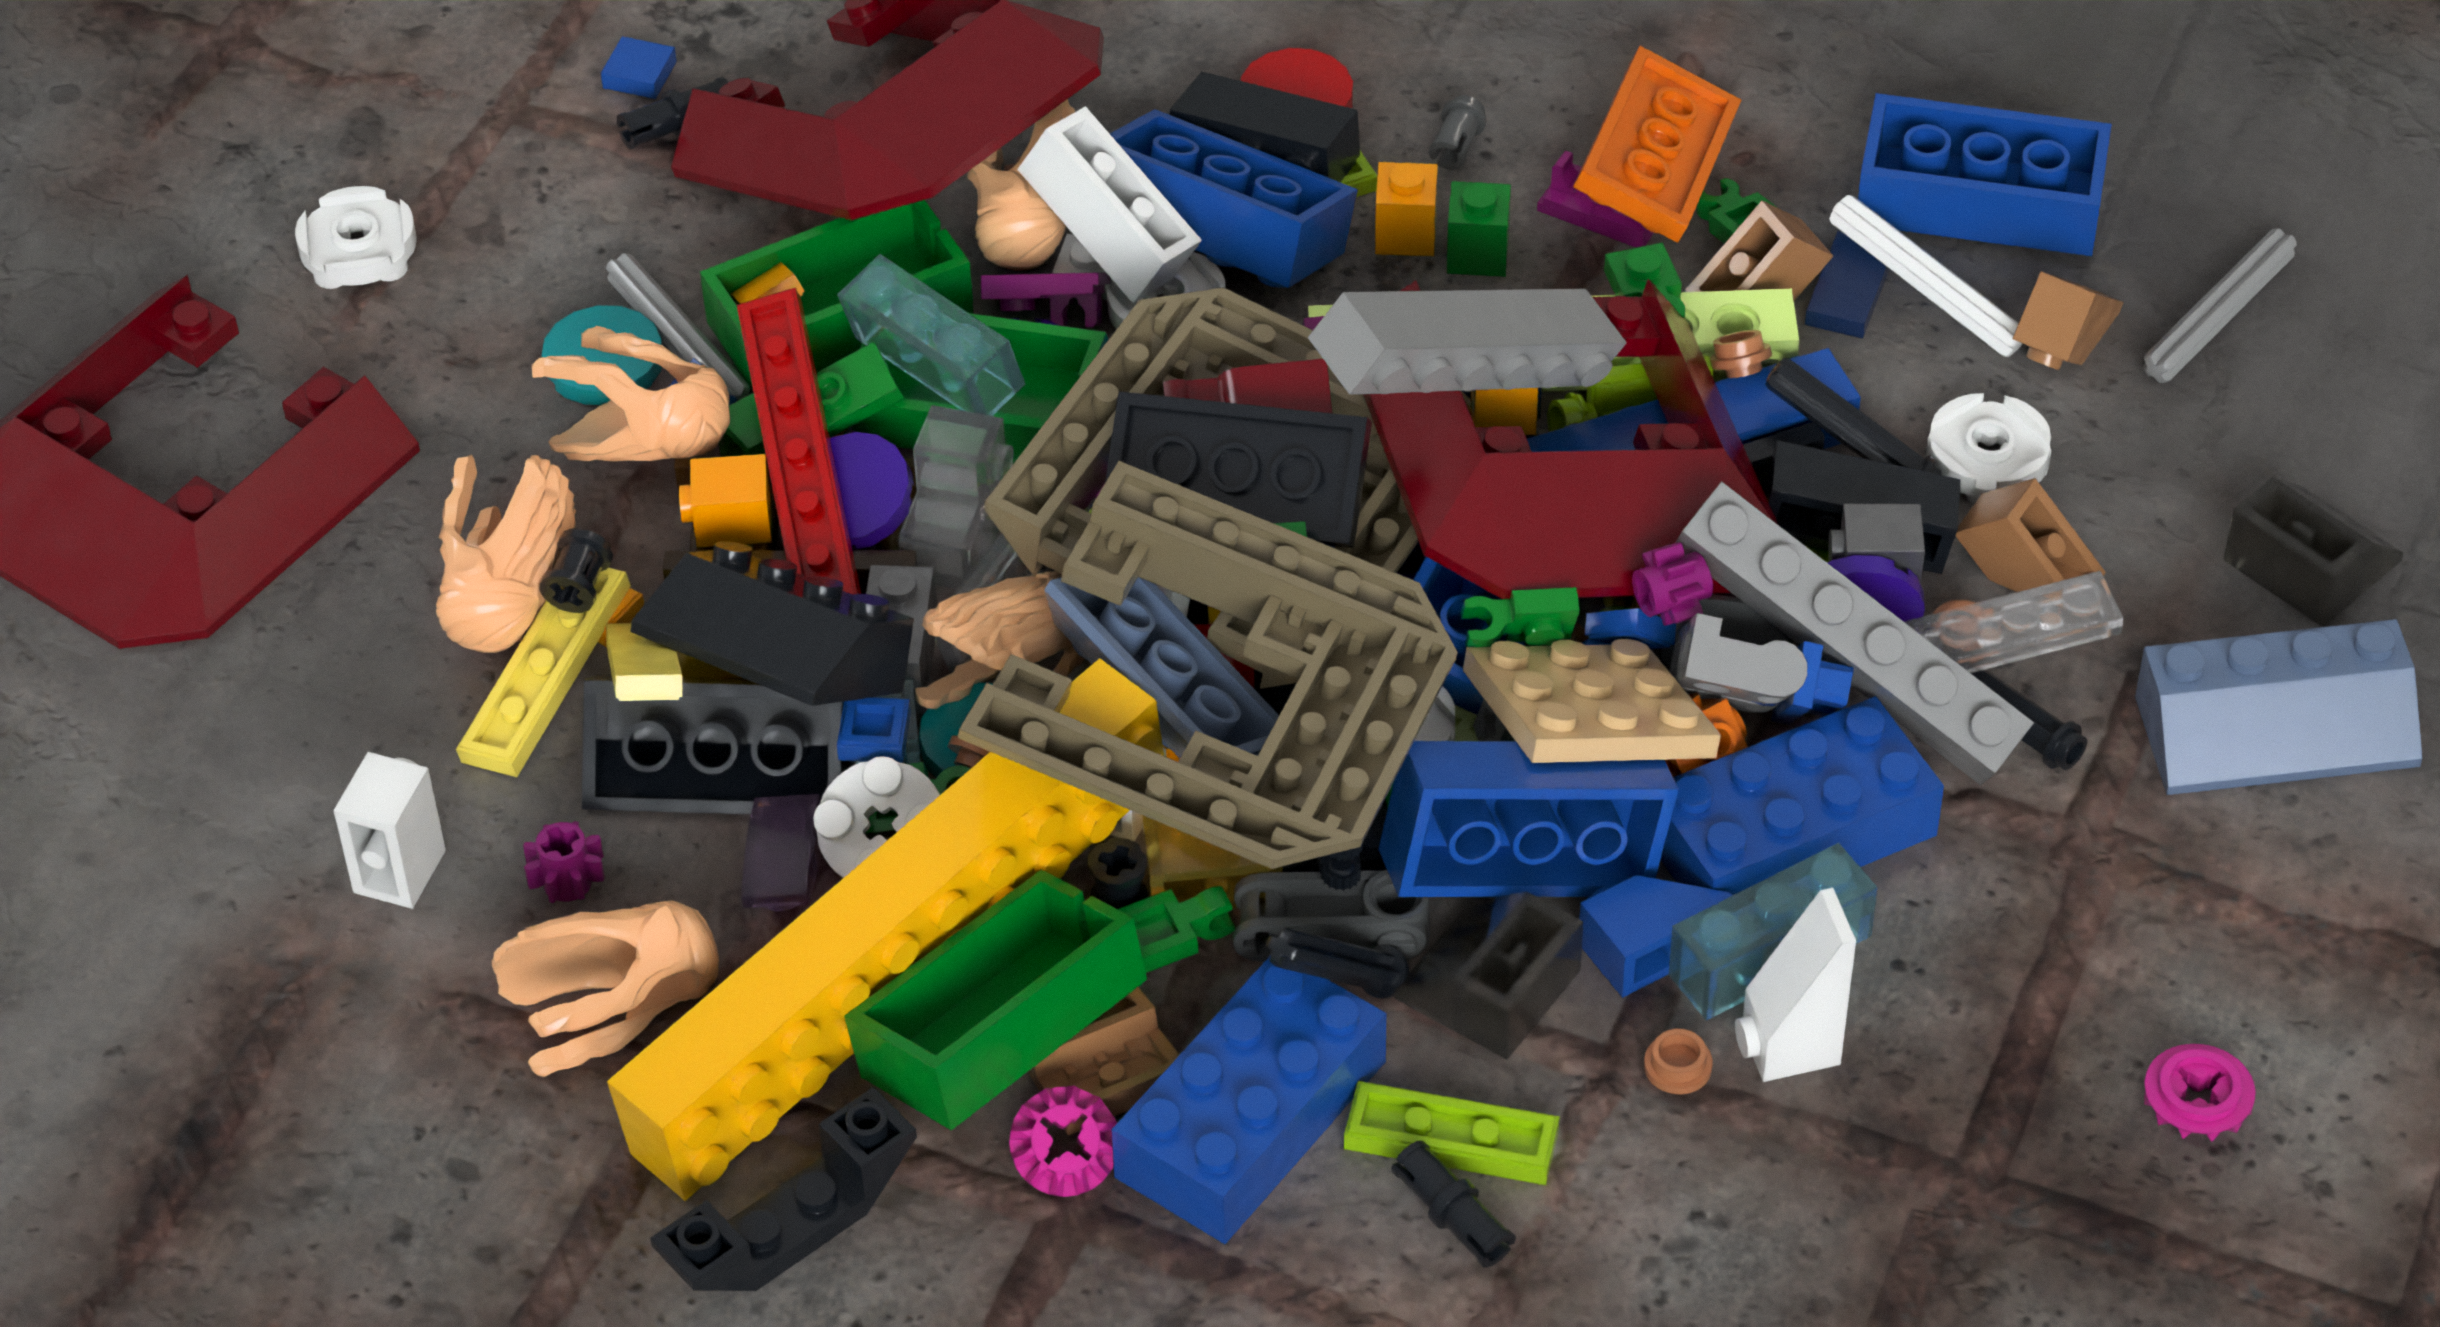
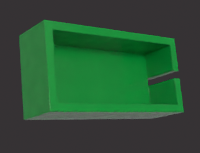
[700,200,974,391]
[851,301,1109,464]
[844,869,1147,1130]

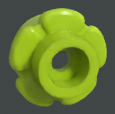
[1547,392,1598,432]

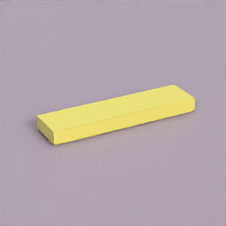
[456,568,631,777]
[606,623,682,701]

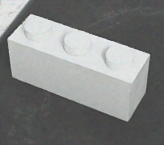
[1017,106,1202,303]

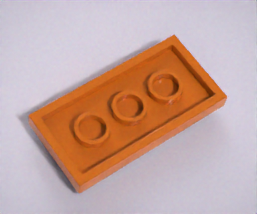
[1573,46,1741,243]

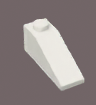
[1735,888,1856,1082]

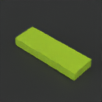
[1344,1081,1560,1185]

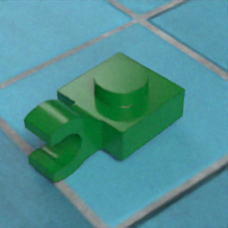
[1461,587,1580,648]
[1118,886,1235,973]

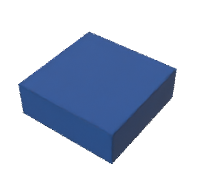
[601,36,677,99]
[1585,608,1676,649]
[837,697,911,763]

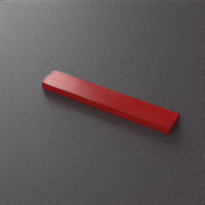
[737,288,861,595]

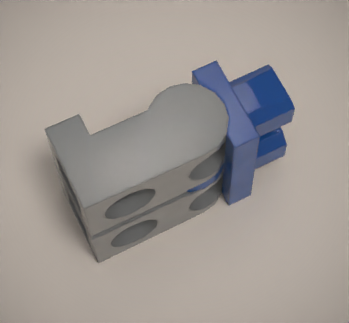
[1669,613,1853,725]

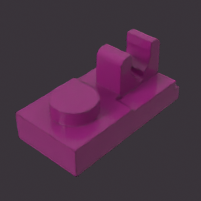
[1537,151,1654,248]
[981,272,1111,327]

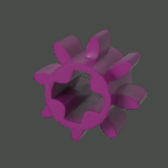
[1632,542,1713,626]
[523,821,605,903]

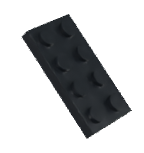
[1105,391,1372,548]

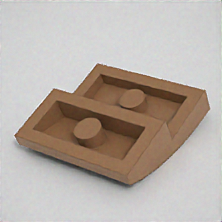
[1028,987,1180,1135]

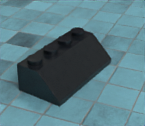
[630,541,914,706]
[582,674,849,816]

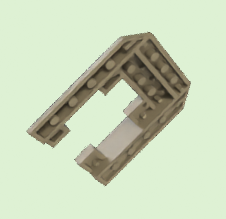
[984,287,1418,689]
[958,461,1458,869]

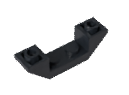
[650,1087,917,1291]

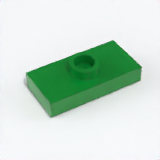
[816,342,904,438]

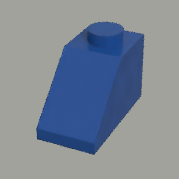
[1578,875,1737,998]

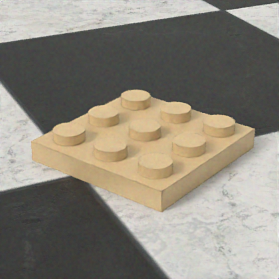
[1463,639,1721,763]

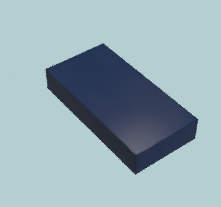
[1805,230,1889,339]

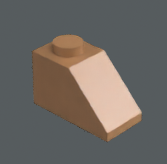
[1685,201,1833,301]
[2012,271,2124,370]
[1956,478,2106,615]

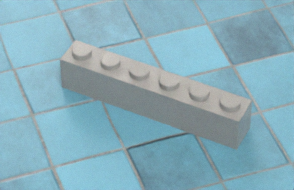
[1308,289,1627,395]
[1675,481,2034,786]

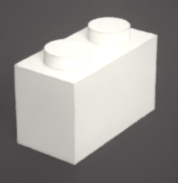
[333,752,446,909]

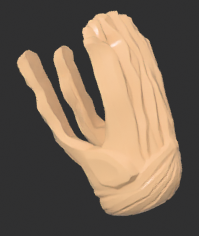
[967,99,1075,271]
[532,326,730,462]
[436,455,576,653]
[915,571,1085,709]
[492,900,719,1077]

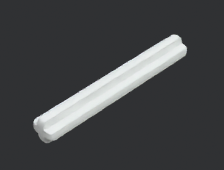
[1829,195,2023,357]

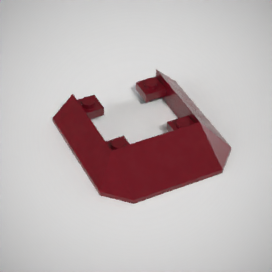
[671,0,1104,220]
[0,275,420,649]
[1363,278,1778,599]

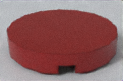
[1240,48,1353,108]

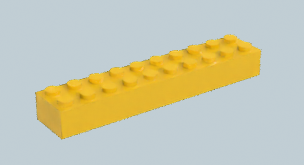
[607,658,1164,1201]

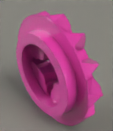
[2144,1044,2256,1142]
[1009,1085,1117,1197]

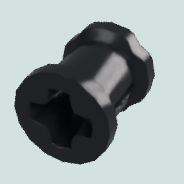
[540,528,613,613]
[1088,838,1149,909]

